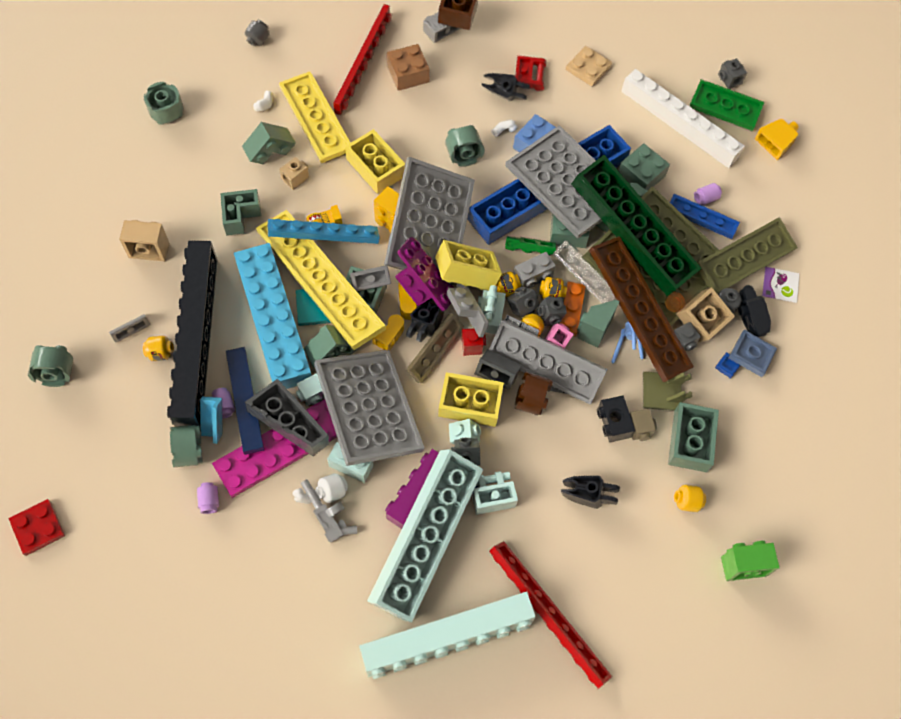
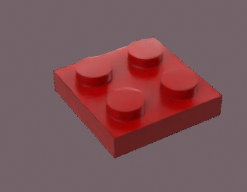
[8,499,65,556]

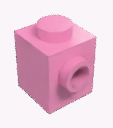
[544,323,573,348]

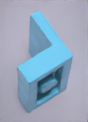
[200,396,223,444]

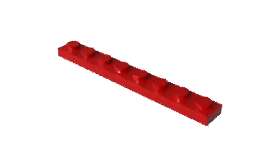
[333,4,392,115]
[489,541,612,689]

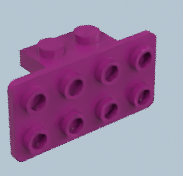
[395,237,454,311]

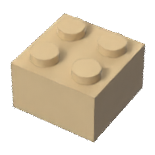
[119,220,170,262]
[676,287,735,343]

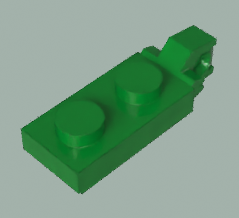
[505,236,556,256]

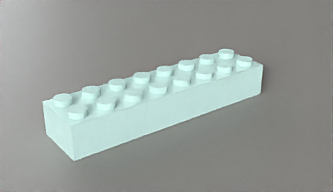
[367,449,483,623]
[359,592,535,679]

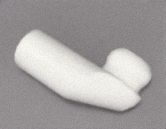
[253,91,273,112]
[491,120,517,137]
[293,488,320,504]

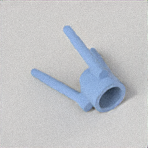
[611,321,644,363]

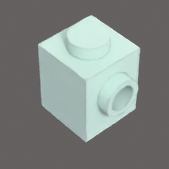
[296,373,325,407]

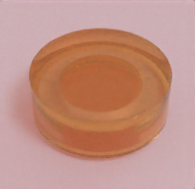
[665,292,685,312]

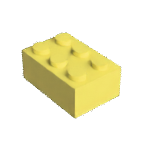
[345,129,405,194]
[435,240,502,290]
[438,372,504,427]

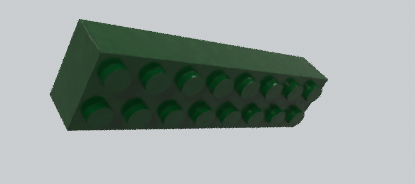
[571,155,702,297]

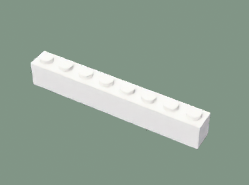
[621,69,744,168]

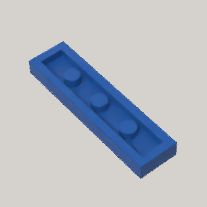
[670,194,740,239]

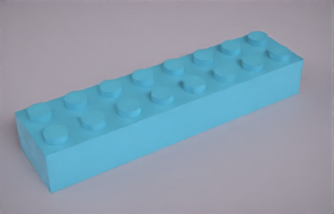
[234,243,312,389]

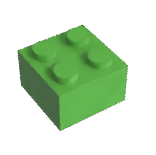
[721,541,780,581]

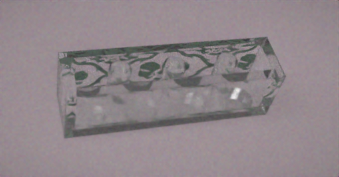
[553,240,616,303]

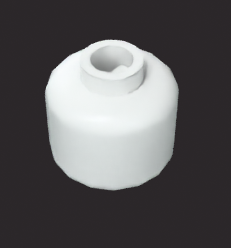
[316,473,348,503]

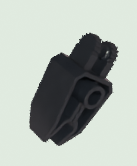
[481,73,530,101]
[738,285,771,337]
[406,298,444,342]
[561,476,620,509]

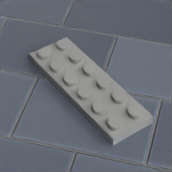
[489,320,608,405]

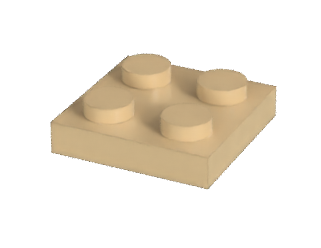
[565,45,612,87]

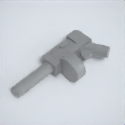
[300,479,357,543]

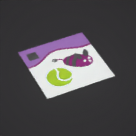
[762,266,799,303]

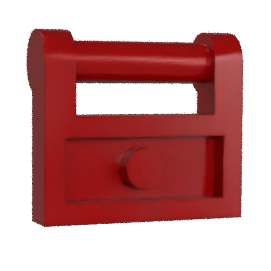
[515,55,546,91]

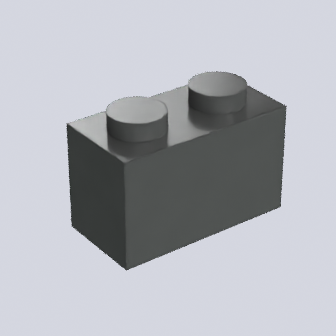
[474,349,522,390]

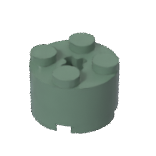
[144,82,183,125]
[445,125,485,167]
[28,345,73,387]
[170,425,203,468]

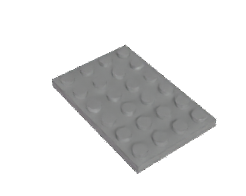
[505,125,602,239]
[384,157,475,285]
[314,350,424,466]

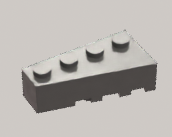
[245,379,329,456]

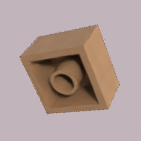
[387,44,430,91]

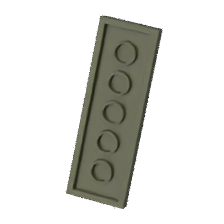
[697,217,798,294]

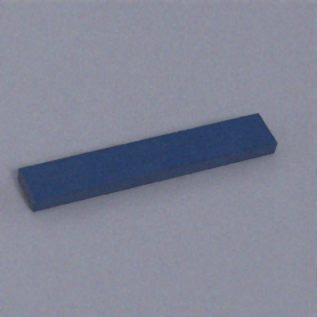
[226,347,264,455]

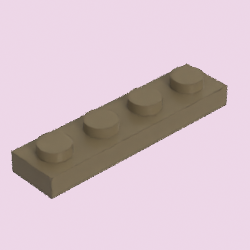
[406,313,464,383]

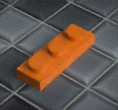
[559,281,586,337]

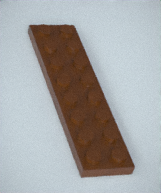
[589,236,694,383]

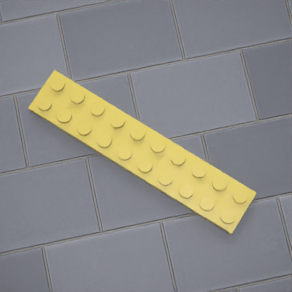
[256,210,386,350]

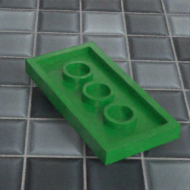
[689,79,764,131]

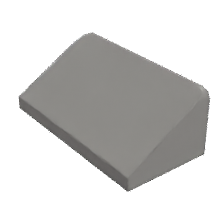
[350,265,391,291]
[109,314,150,343]

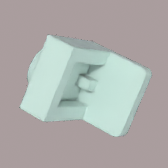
[449,419,481,444]

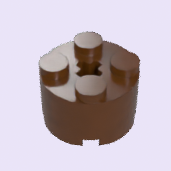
[514,372,553,416]

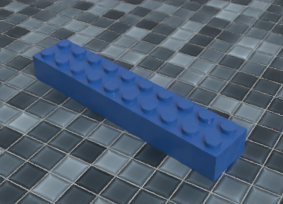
[467,125,631,245]

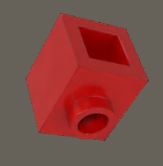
[461,328,486,356]

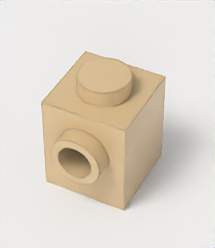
[279,157,309,190]

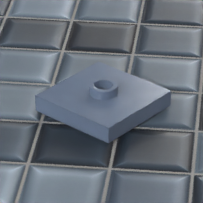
[728,330,777,377]

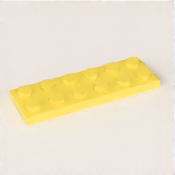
[279,71,350,163]

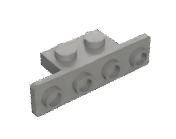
[447,283,488,337]

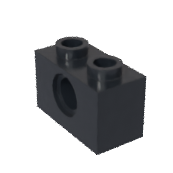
[597,395,635,443]

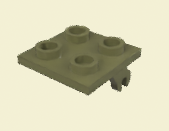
[643,372,692,411]

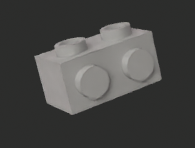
[513,252,556,288]

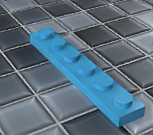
[267,219,379,244]

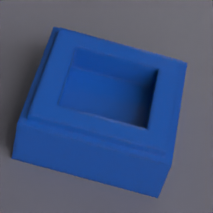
[715,352,740,379]

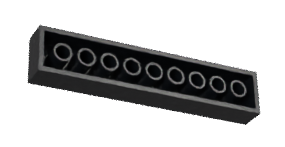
[167,241,218,432]

